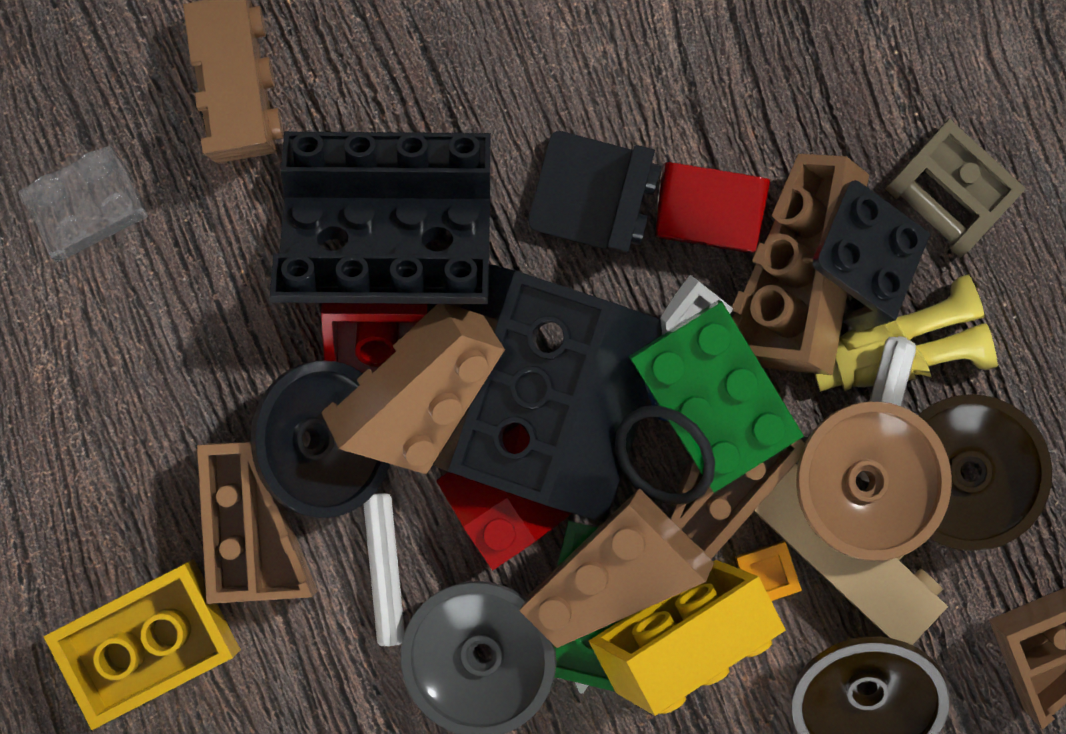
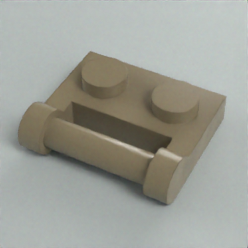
[884,119,1026,258]

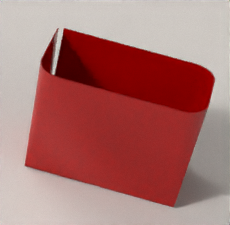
[655,162,771,253]

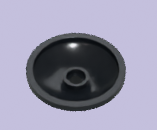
[251,361,390,518]

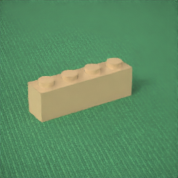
[754,464,948,645]

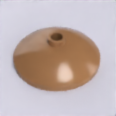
[796,402,952,561]

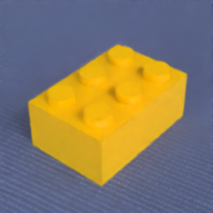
[43,559,241,730]
[589,560,786,716]

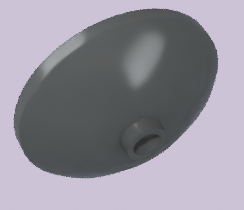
[401,581,557,734]

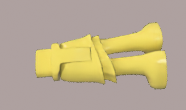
[815,274,998,392]

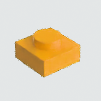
[735,540,802,601]

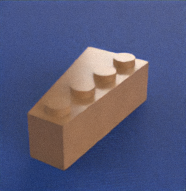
[732,154,869,375]

